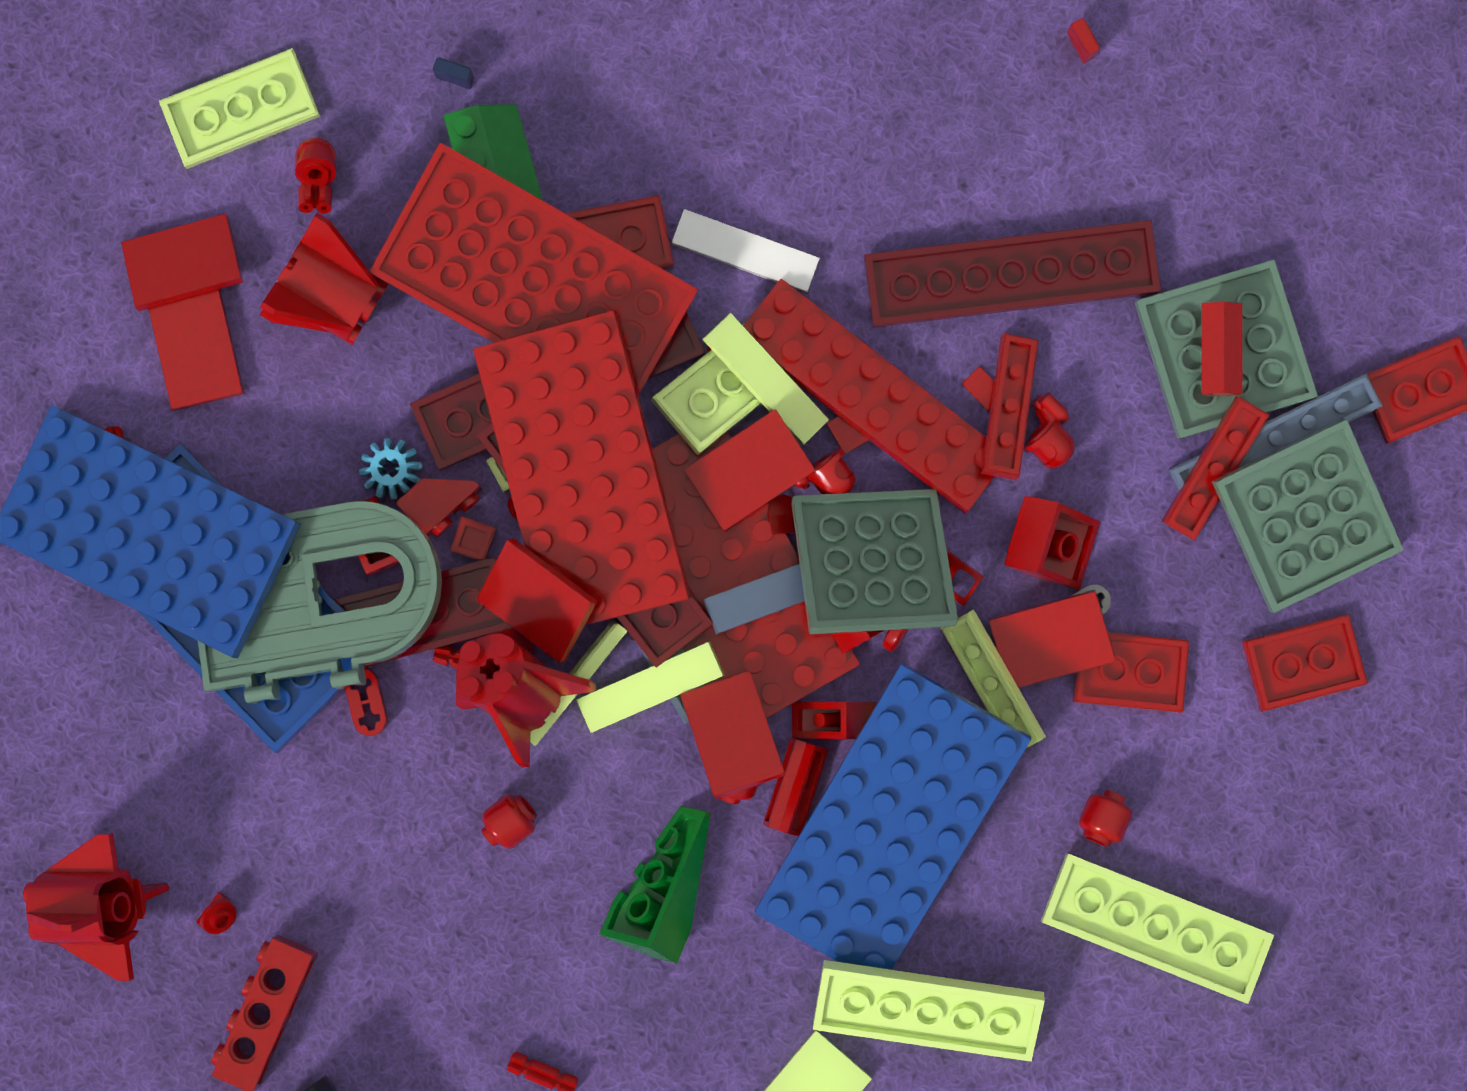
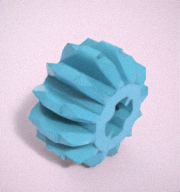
[359,438,423,500]

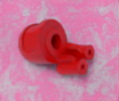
[295,137,336,214]
[1023,392,1075,469]
[795,447,856,494]

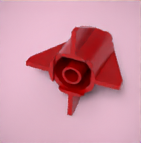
[260,213,389,345]
[456,627,596,768]
[23,833,169,981]

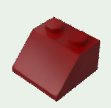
[1004,496,1100,590]

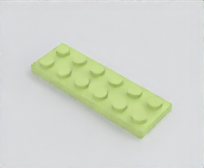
[1041,853,1274,1004]
[813,960,1045,1062]

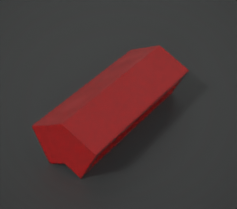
[1202,302,1242,397]
[763,737,828,836]

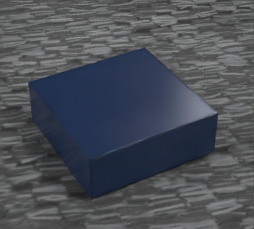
[432,57,474,90]

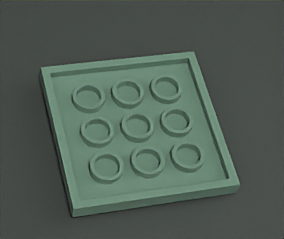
[1134,259,1318,440]
[1212,418,1404,613]
[791,489,958,634]

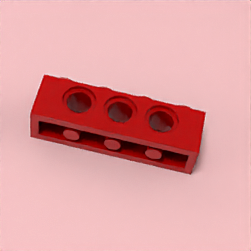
[211,935,318,1091]

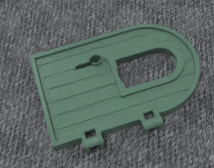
[198,501,442,704]

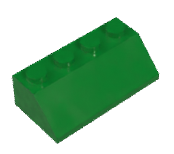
[443,104,543,200]

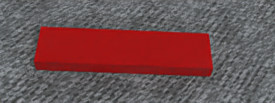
[981,333,1039,481]
[1161,396,1269,541]

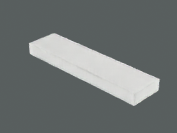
[672,209,820,293]

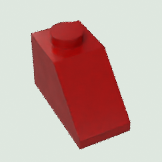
[792,702,876,739]

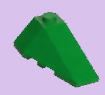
[599,806,711,964]

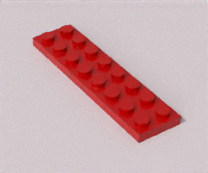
[743,279,994,514]

